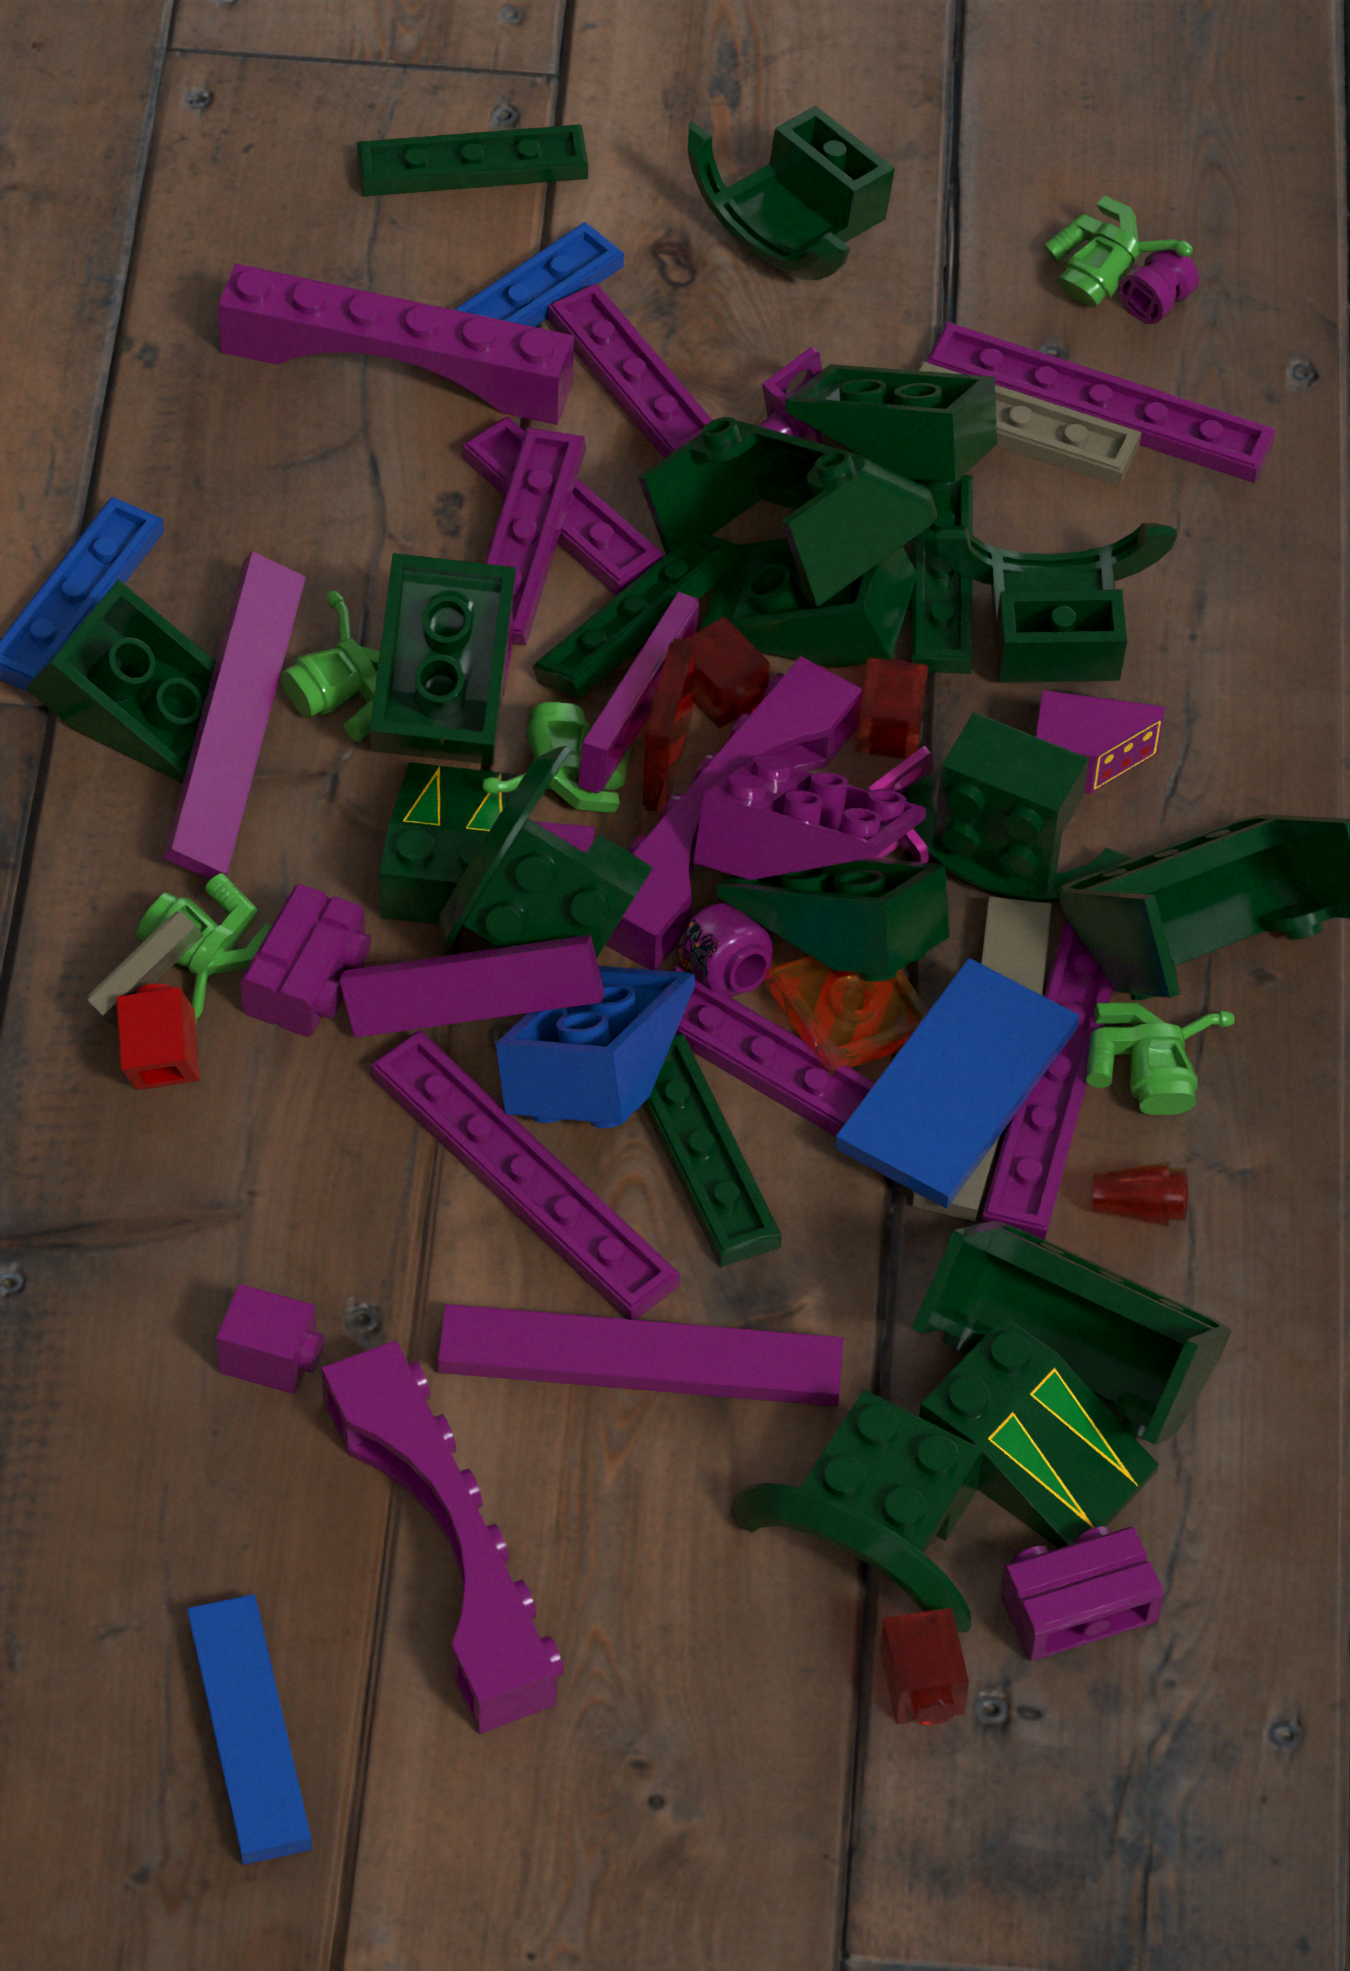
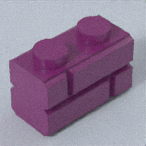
[240,884,371,1037]
[1000,1526,1164,1661]

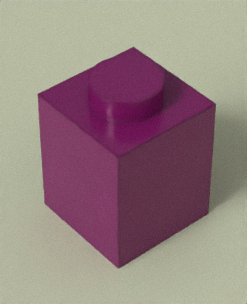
[216,1284,324,1394]

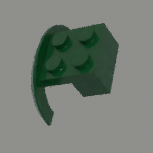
[688,106,895,280]
[936,523,1177,683]
[901,712,1133,903]
[437,746,653,958]
[731,1389,983,1633]

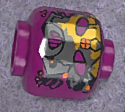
[679,903,773,997]

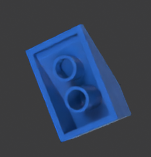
[495,966,696,1128]

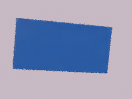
[835,958,1080,1209]

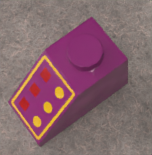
[1036,690,1165,794]

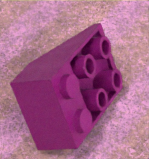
[693,755,926,880]

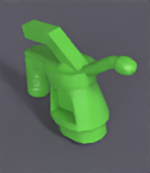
[1044,195,1193,308]
[280,590,380,742]
[482,702,633,813]
[136,873,271,1024]
[1086,1003,1235,1115]

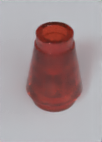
[1092,1161,1188,1227]

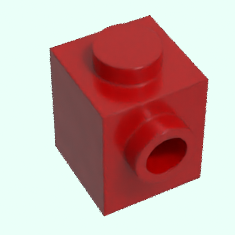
[116,984,200,1090]

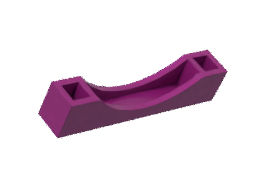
[218,263,574,425]
[605,656,863,970]
[321,1340,564,1735]

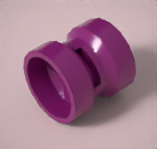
[1118,250,1199,324]

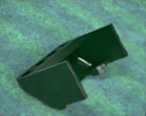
[638,417,937,607]
[1058,814,1350,1001]
[911,1221,1232,1445]

